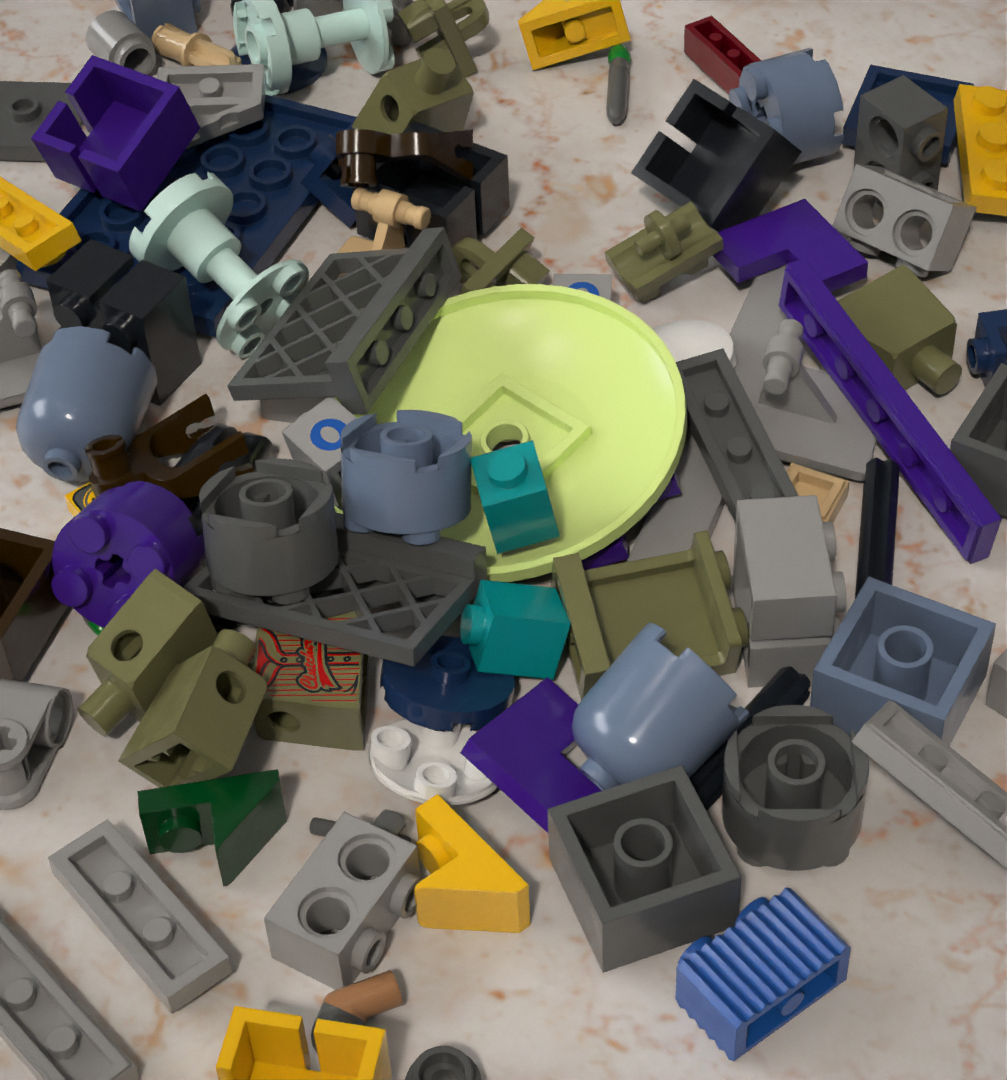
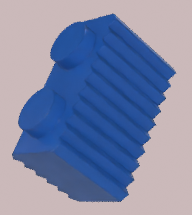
[675,888,851,1061]

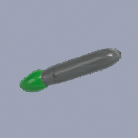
[606,43,631,125]

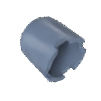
[16,326,158,482]
[572,622,751,791]

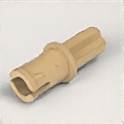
[151,23,242,66]

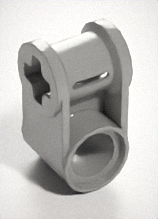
[0,679,73,810]

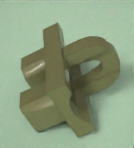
[397,0,489,78]
[452,228,550,294]

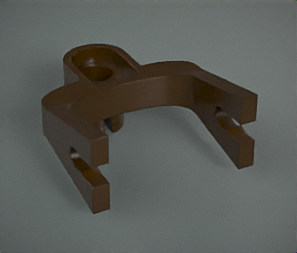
[336,129,473,188]
[85,394,254,499]

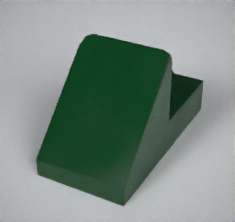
[137,769,287,887]

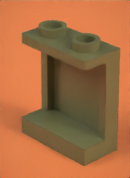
[551,530,749,700]

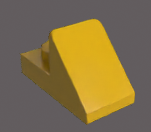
[518,0,631,70]
[414,794,531,933]

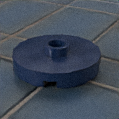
[380,636,515,732]

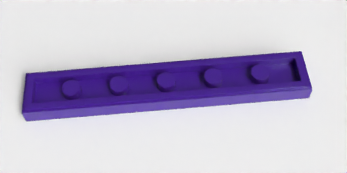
[778,258,1002,564]

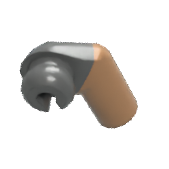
[311,970,403,1053]

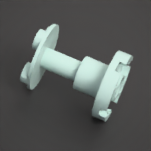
[233,0,395,96]
[129,172,309,358]

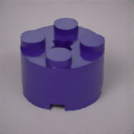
[51,481,205,628]

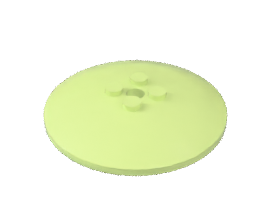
[334,284,687,583]

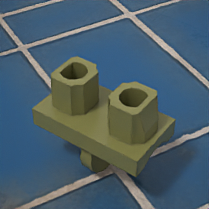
[605,202,724,304]

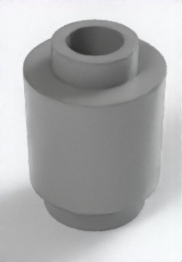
[86,10,156,75]

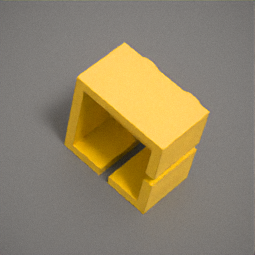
[215,1006,392,1080]

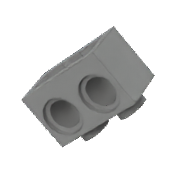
[832,164,977,277]
[264,811,423,990]

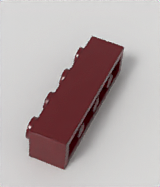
[684,15,762,94]

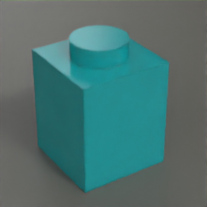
[471,440,560,554]
[460,580,571,679]

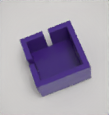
[31,55,200,212]

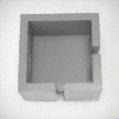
[732,495,846,688]

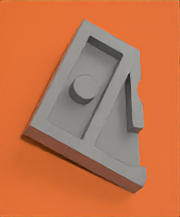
[157,64,266,149]

